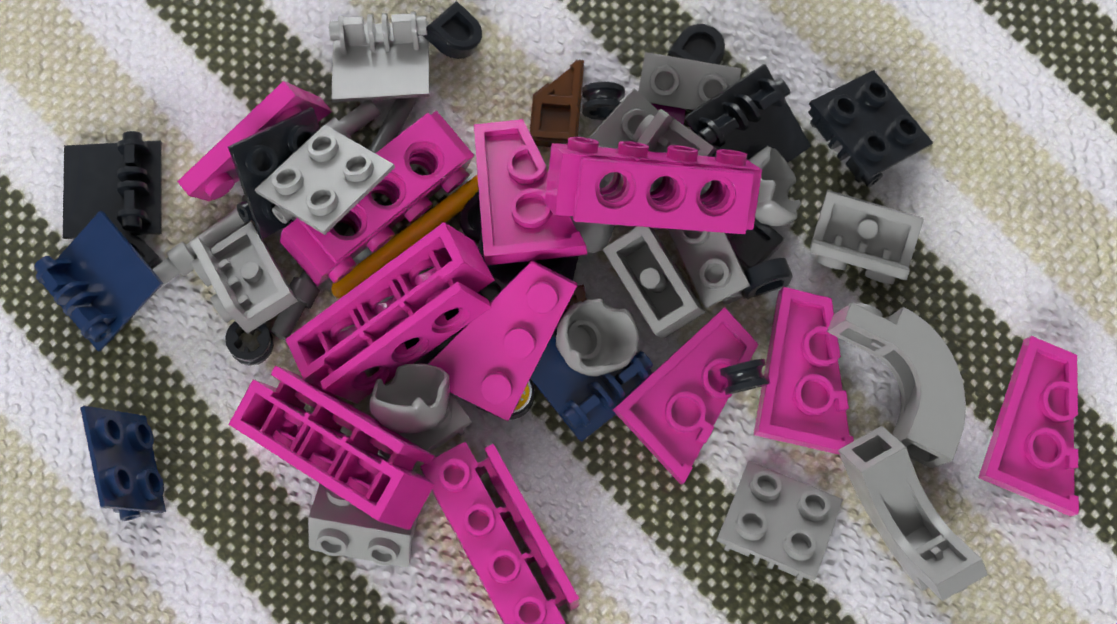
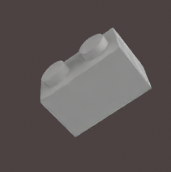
[603,226,706,339]

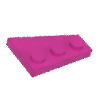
[177,81,332,202]
[474,119,587,266]
[428,260,578,421]
[753,287,854,455]
[613,307,759,485]
[978,336,1079,516]

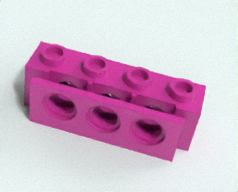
[279,110,475,287]
[544,137,762,234]
[285,222,494,404]
[229,365,435,530]
[420,441,579,624]

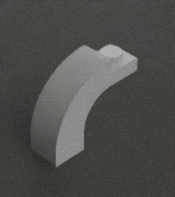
[827,302,966,469]
[838,426,988,601]

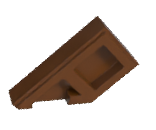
[530,59,584,147]

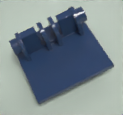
[34,211,164,352]
[530,337,653,442]
[80,406,166,521]

